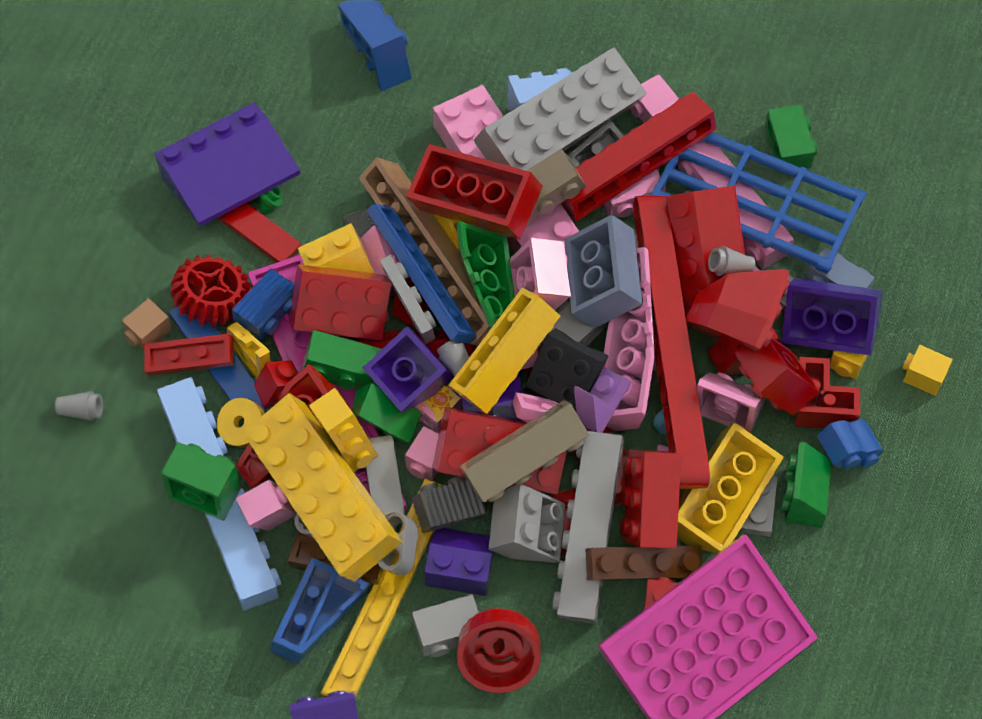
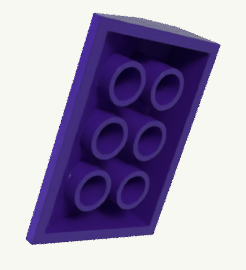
[154,102,301,227]

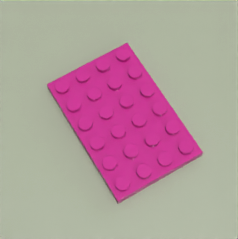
[597,534,818,719]

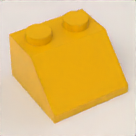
[298,223,375,274]

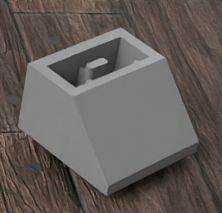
[489,484,565,563]

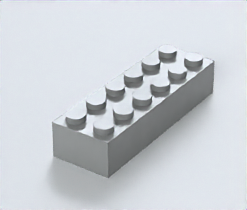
[473,47,647,171]

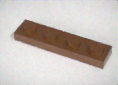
[585,546,702,580]

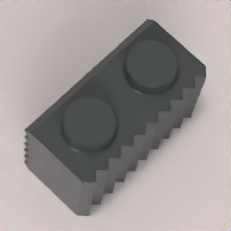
[412,476,487,533]

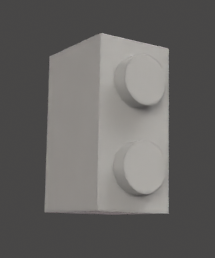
[412,594,479,657]

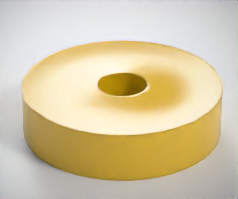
[217,398,265,448]

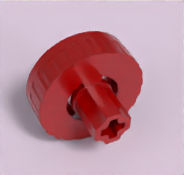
[457,608,540,693]

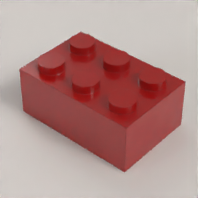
[289,264,391,341]
[619,449,681,548]

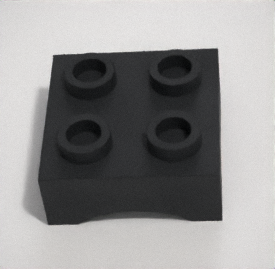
[526,328,609,413]

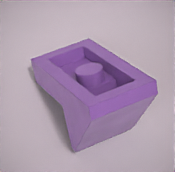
[574,367,631,433]

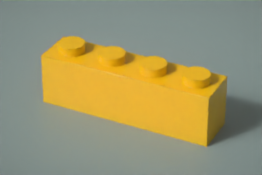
[449,288,560,414]

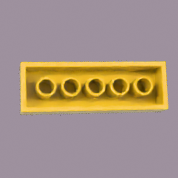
[242,393,402,582]

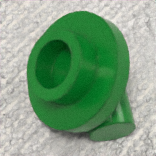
[257,186,282,215]

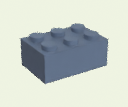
[564,214,642,328]

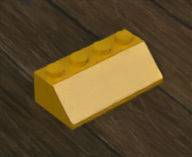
[677,422,784,554]

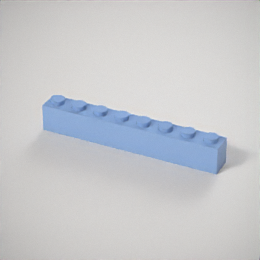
[157,377,281,611]

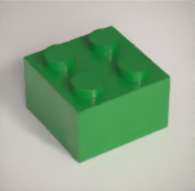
[161,442,240,521]

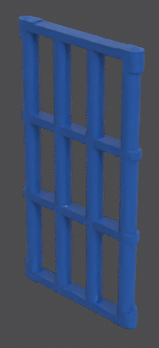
[650,132,867,273]

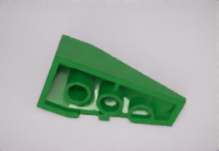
[457,221,515,329]

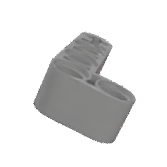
[294,510,418,576]

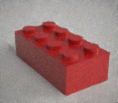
[406,144,543,239]
[432,407,567,494]

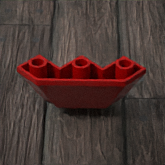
[685,269,790,351]

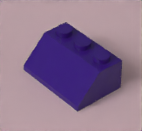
[782,278,883,356]

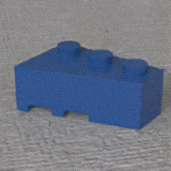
[338,0,412,91]
[270,558,369,664]

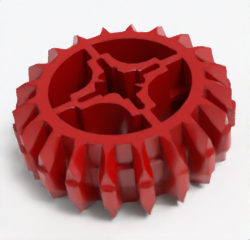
[170,253,251,328]

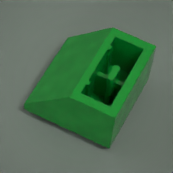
[781,442,832,528]

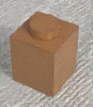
[122,298,172,351]

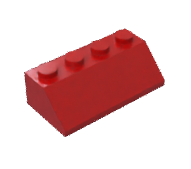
[667,186,745,313]

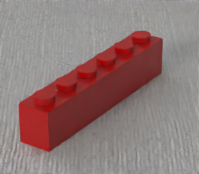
[561,92,717,222]

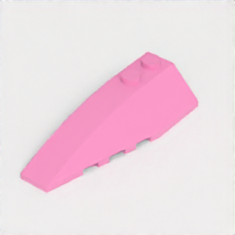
[600,247,654,431]

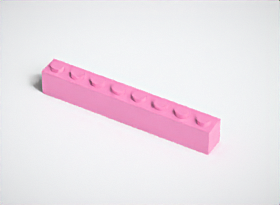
[630,74,794,270]

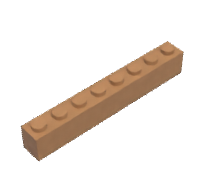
[359,157,490,346]

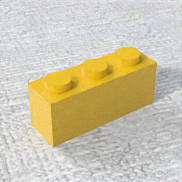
[309,388,379,472]

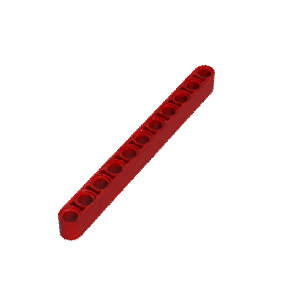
[633,195,710,489]

